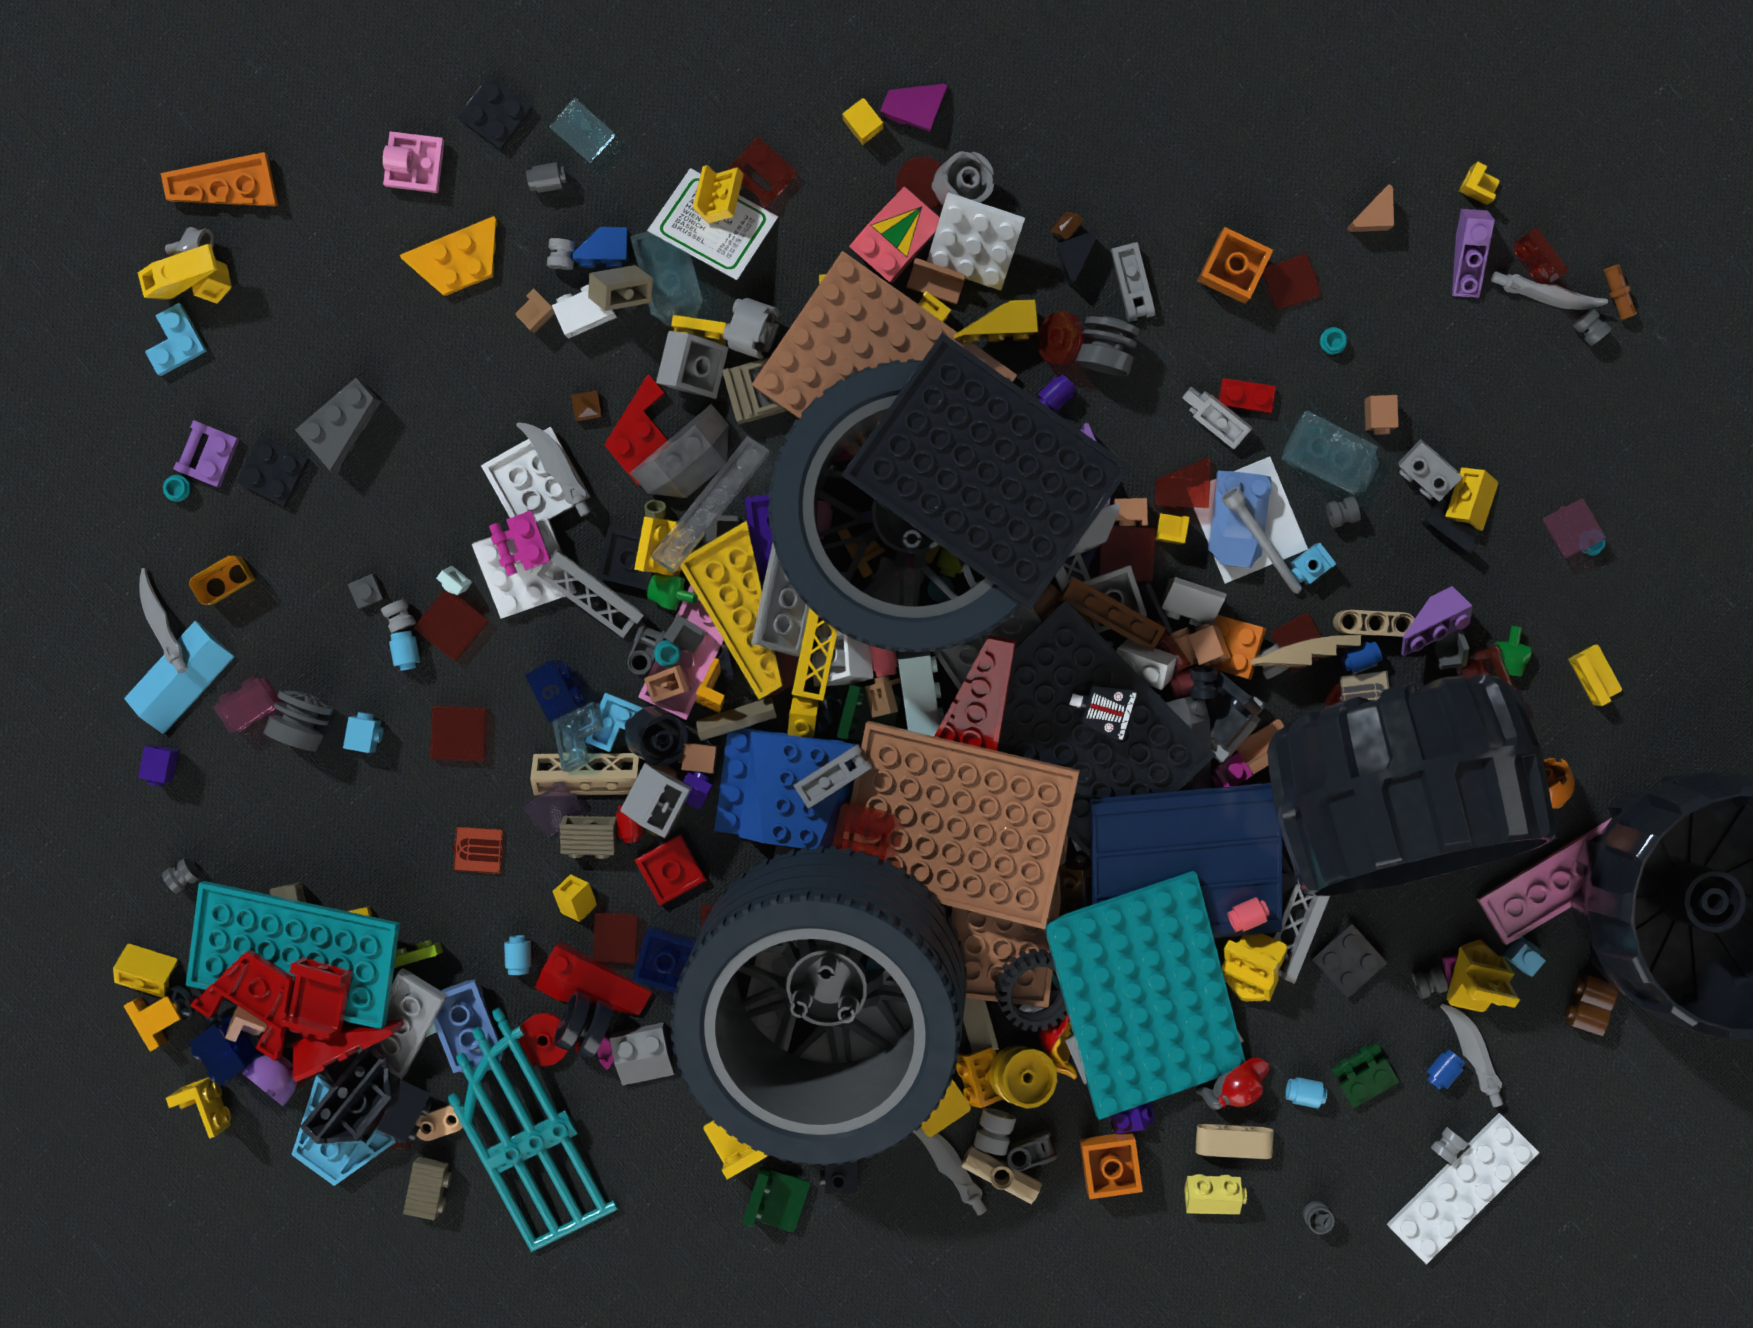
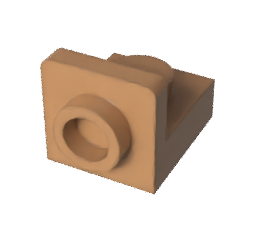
[865,675,901,718]

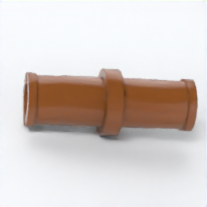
[1603,263,1638,320]

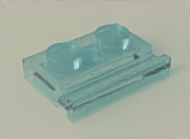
[549,98,616,164]

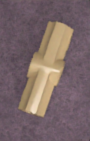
[961,1145,1042,1204]

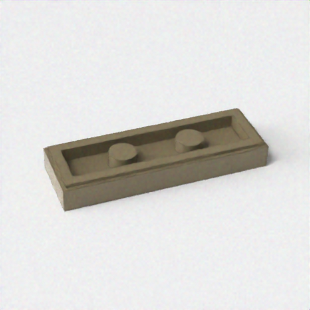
[696,697,777,741]

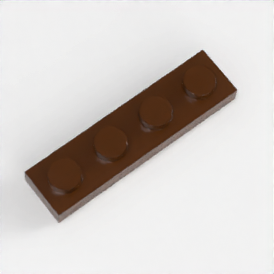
[1059,576,1166,652]

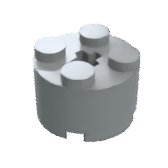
[932,151,994,205]
[723,298,780,359]

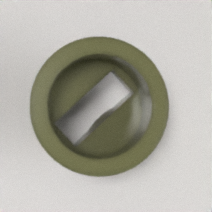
[644,500,666,519]

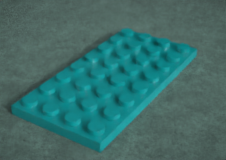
[186,881,400,1029]

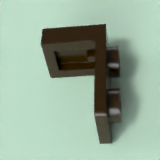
[1059,854,1091,915]

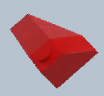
[534,941,653,1015]
[293,1020,405,1082]

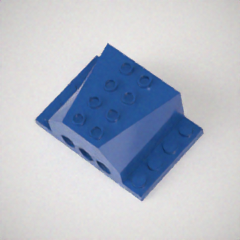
[714,728,862,849]

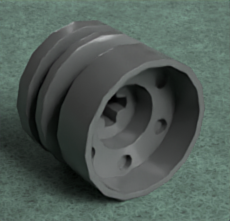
[1075,316,1140,376]
[264,689,334,752]

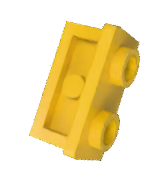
[693,165,744,224]

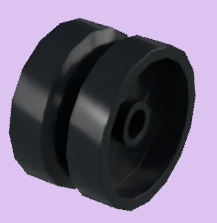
[553,991,612,1059]

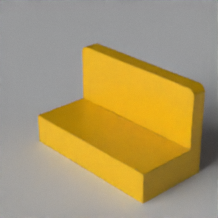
[1445,468,1498,531]
[1568,645,1622,706]
[113,944,177,998]

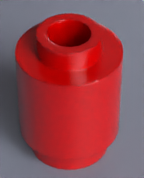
[616,805,644,843]

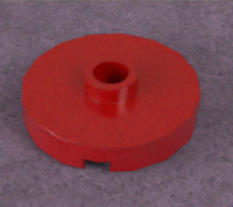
[518,1012,567,1066]

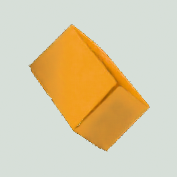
[189,556,255,605]

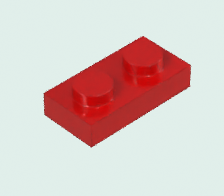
[1219,378,1276,414]

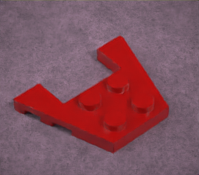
[604,375,668,486]
[190,950,295,1061]

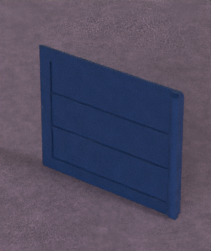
[1090,783,1282,938]

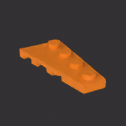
[161,152,278,206]

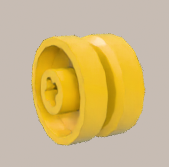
[989,1045,1057,1109]

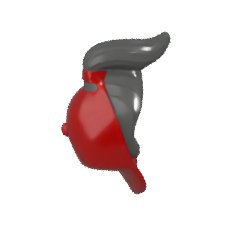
[1196,1058,1270,1110]

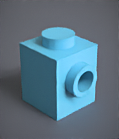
[343,712,383,753]

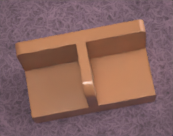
[225,1005,267,1042]

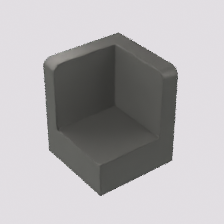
[706,515,741,543]
[664,614,707,653]
[1431,630,1469,669]

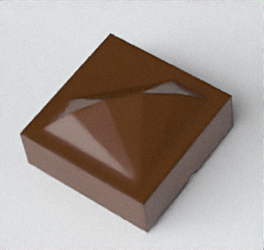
[1050,211,1083,241]
[571,391,603,422]

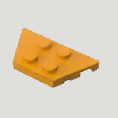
[400,216,498,296]

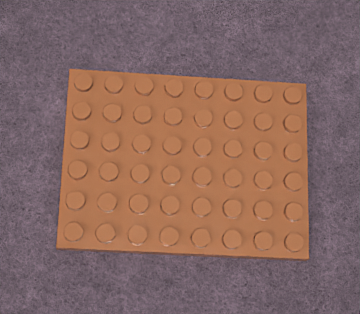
[751,251,1017,457]
[841,721,1080,929]

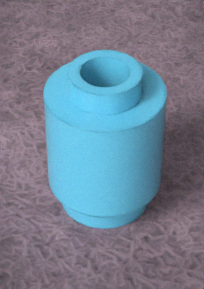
[389,631,420,671]
[504,935,532,975]
[1286,1077,1327,1109]

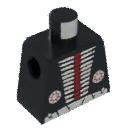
[1068,683,1137,741]

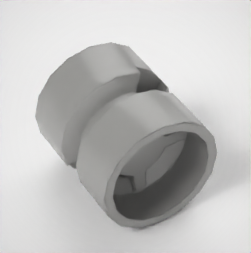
[973,1108,1016,1155]

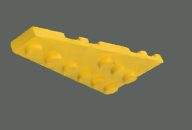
[677,521,782,699]

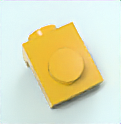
[788,696,819,738]

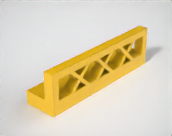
[792,608,837,701]

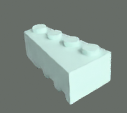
[897,651,944,736]

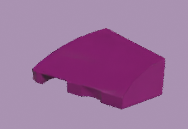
[880,84,948,132]

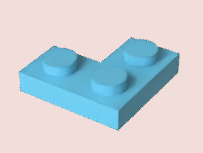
[145,303,207,376]
[585,693,643,752]

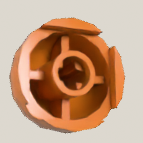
[1544,758,1575,809]

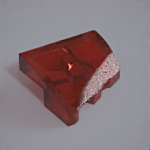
[1153,458,1210,509]

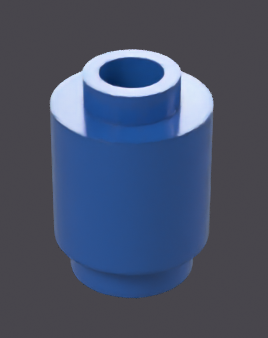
[1340,641,1383,675]
[1426,1049,1465,1090]

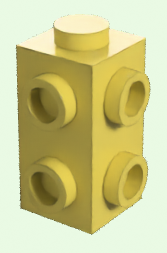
[1184,1174,1247,1214]

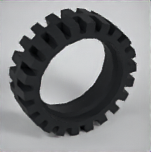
[995,949,1067,1031]

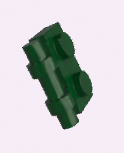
[1331,1043,1399,1108]

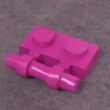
[489,510,551,577]

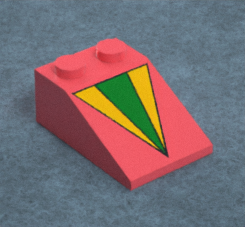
[849,186,940,283]

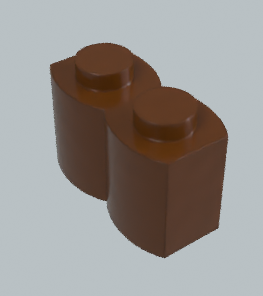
[1565,973,1619,1036]

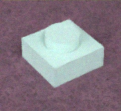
[436,566,472,595]

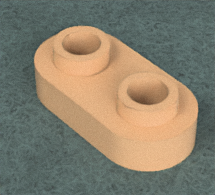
[417,1105,462,1141]

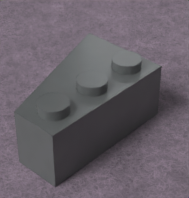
[295,378,381,473]

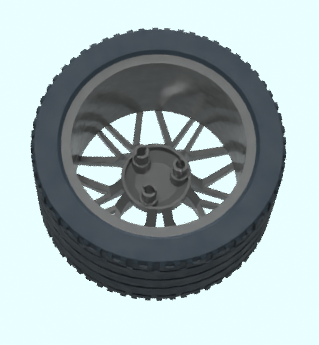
[768,359,1022,652]
[670,846,967,1166]

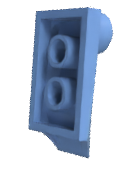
[1208,471,1272,568]
[434,979,504,1073]

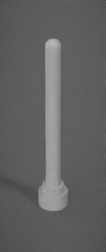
[1221,487,1302,594]

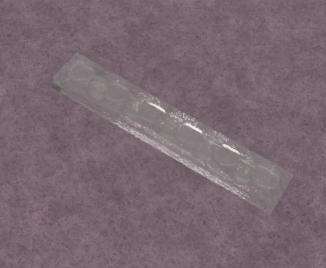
[652,436,769,573]

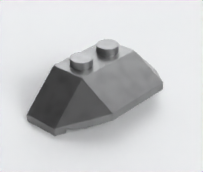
[630,404,729,498]

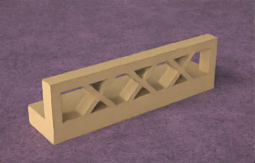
[530,753,640,795]

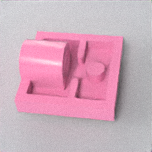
[383,132,445,193]

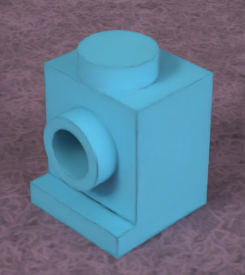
[1290,543,1336,584]
[1503,936,1546,977]

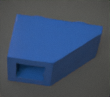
[573,227,630,268]

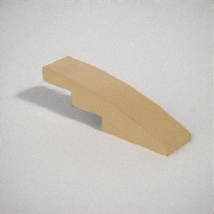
[1251,635,1361,667]

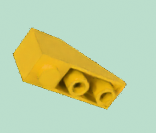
[138,244,218,299]
[954,300,1038,343]

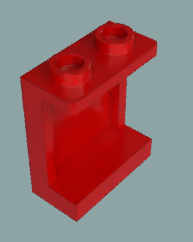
[281,957,353,1040]

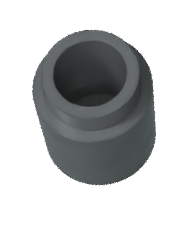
[526,162,567,193]

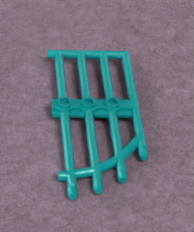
[448,1008,618,1253]

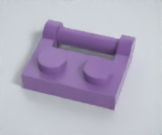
[173,420,240,488]

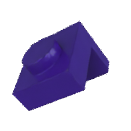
[683,771,712,809]
[1111,1102,1154,1134]

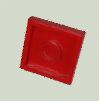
[635,834,707,906]

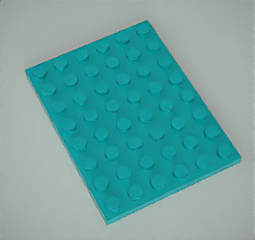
[1044,871,1245,1120]

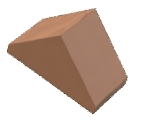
[1347,184,1394,232]
[644,665,692,703]

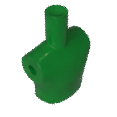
[647,574,698,611]
[1493,626,1531,677]

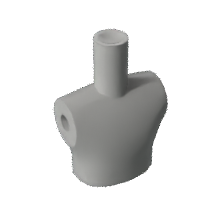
[165,227,214,255]

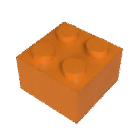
[1197,227,1273,304]
[1079,1132,1143,1199]

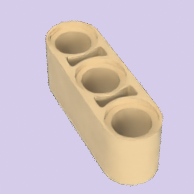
[1333,610,1415,637]
[1196,1124,1274,1159]

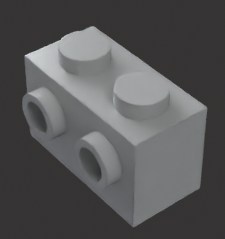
[1398,439,1462,501]

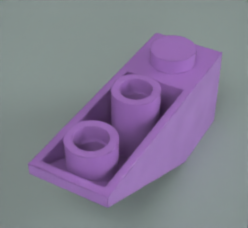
[1452,209,1495,298]
[1401,586,1472,656]

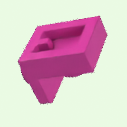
[1211,752,1253,788]

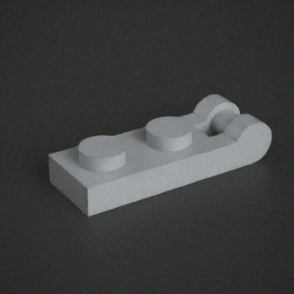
[1111,242,1155,322]
[793,744,872,809]

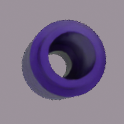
[1037,374,1077,413]

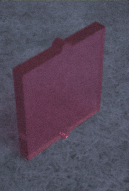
[1542,498,1606,559]

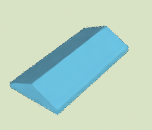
[124,621,235,734]

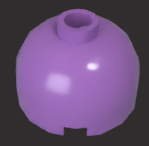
[242,1055,297,1106]

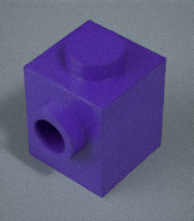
[138,745,179,786]

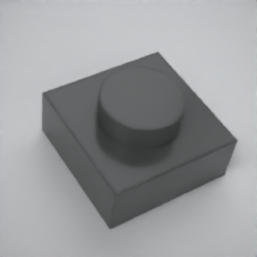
[348,574,385,609]

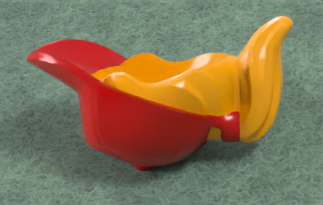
[1038,1013,1077,1079]

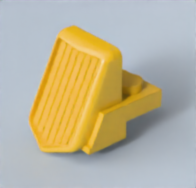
[1221,934,1287,1002]
[1447,940,1520,1012]

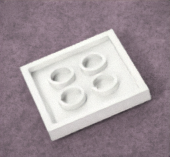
[927,192,1025,290]
[481,427,590,521]
[472,517,576,619]

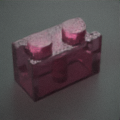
[213,676,281,734]

